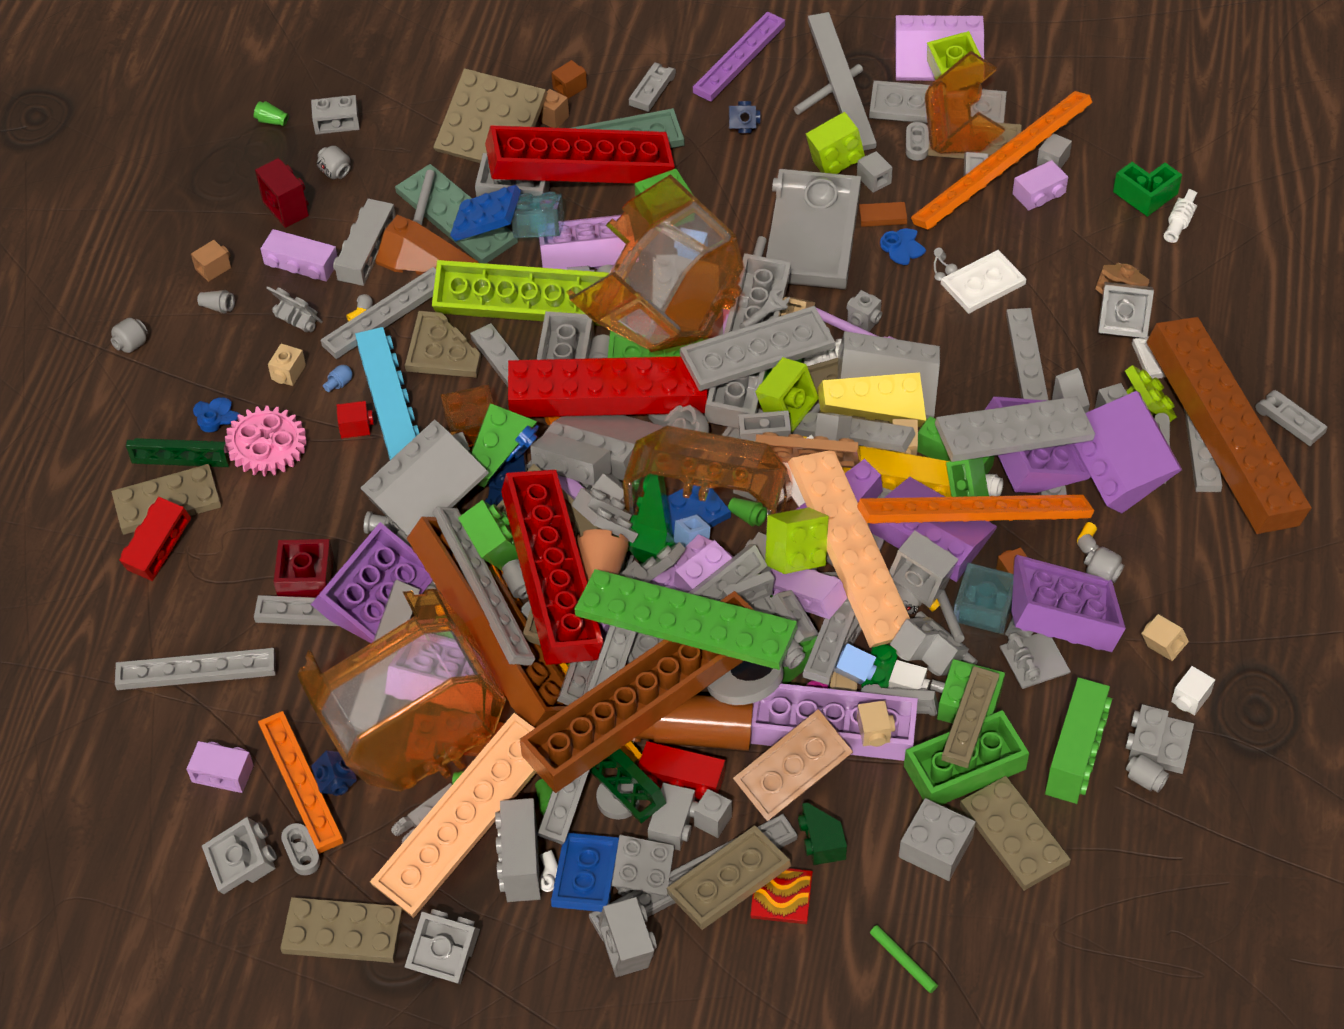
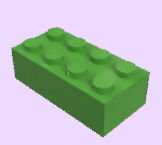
[1045,677,1113,804]
[904,710,1029,805]

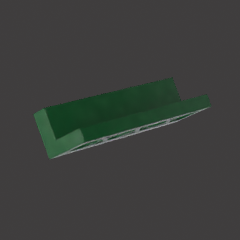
[126,438,230,467]
[589,748,666,824]

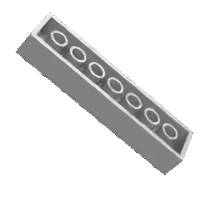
[705,253,791,429]

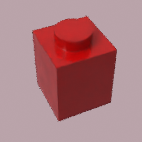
[336,401,374,439]

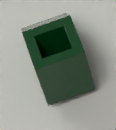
[798,803,847,865]

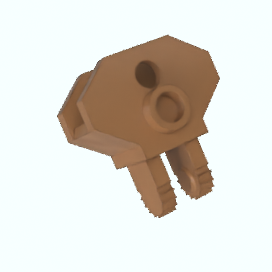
[1095,263,1149,294]

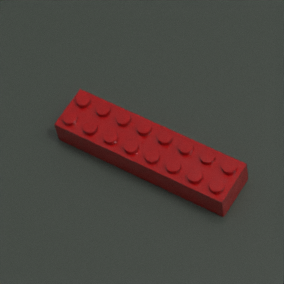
[485,125,675,183]
[508,356,707,417]
[501,470,603,665]

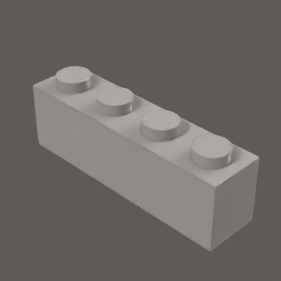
[333,199,396,286]

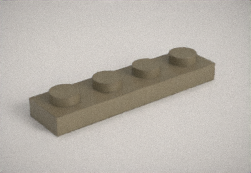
[941,666,1000,768]

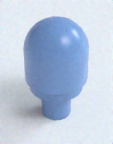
[323,365,353,392]

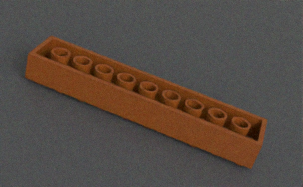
[1146,317,1312,534]
[407,516,568,728]
[520,591,754,793]

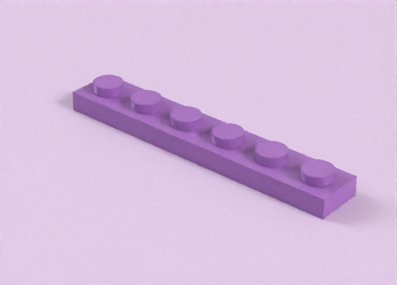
[693,12,785,102]

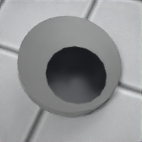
[707,661,783,705]

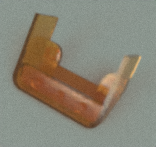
[925,51,1005,154]

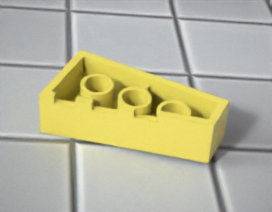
[817,372,926,428]

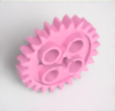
[225,406,306,476]

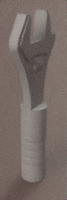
[739,289,790,329]

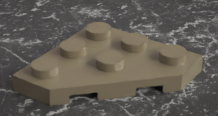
[405,311,481,378]

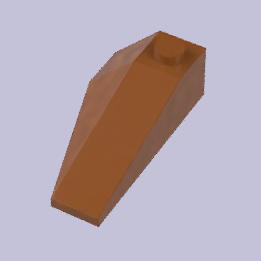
[375,215,478,275]

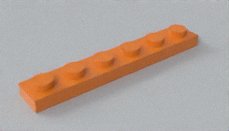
[258,711,344,854]

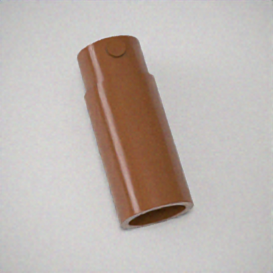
[631,695,753,751]

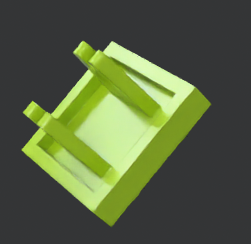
[1125,365,1177,422]

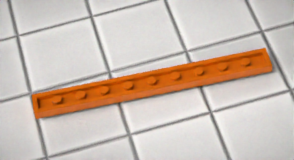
[911,91,1092,230]
[857,495,1094,524]

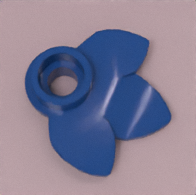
[880,228,926,265]
[193,397,240,432]
[505,425,539,462]

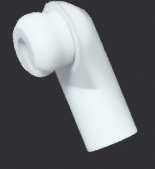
[539,850,558,892]

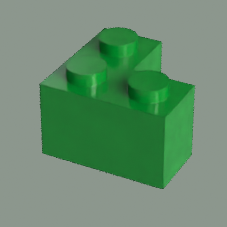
[1113,162,1182,217]

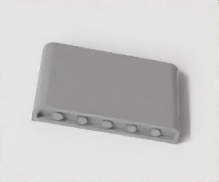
[766,169,861,290]

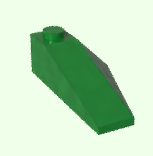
[628,461,676,564]

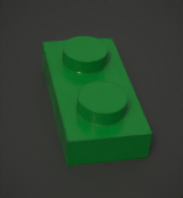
[861,644,898,690]

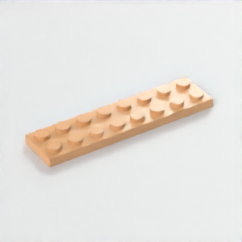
[788,450,910,648]
[370,713,536,918]

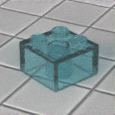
[512,192,564,238]
[954,563,1014,635]

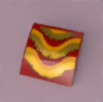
[750,868,813,924]

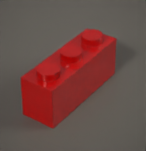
[119,496,191,582]
[638,741,725,800]

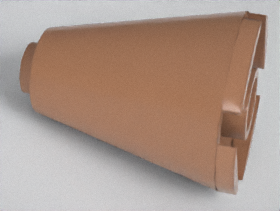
[577,529,629,583]

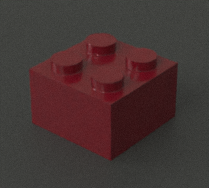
[255,158,309,228]
[273,539,334,598]

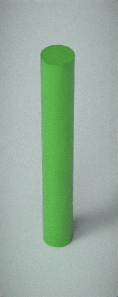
[870,925,938,993]

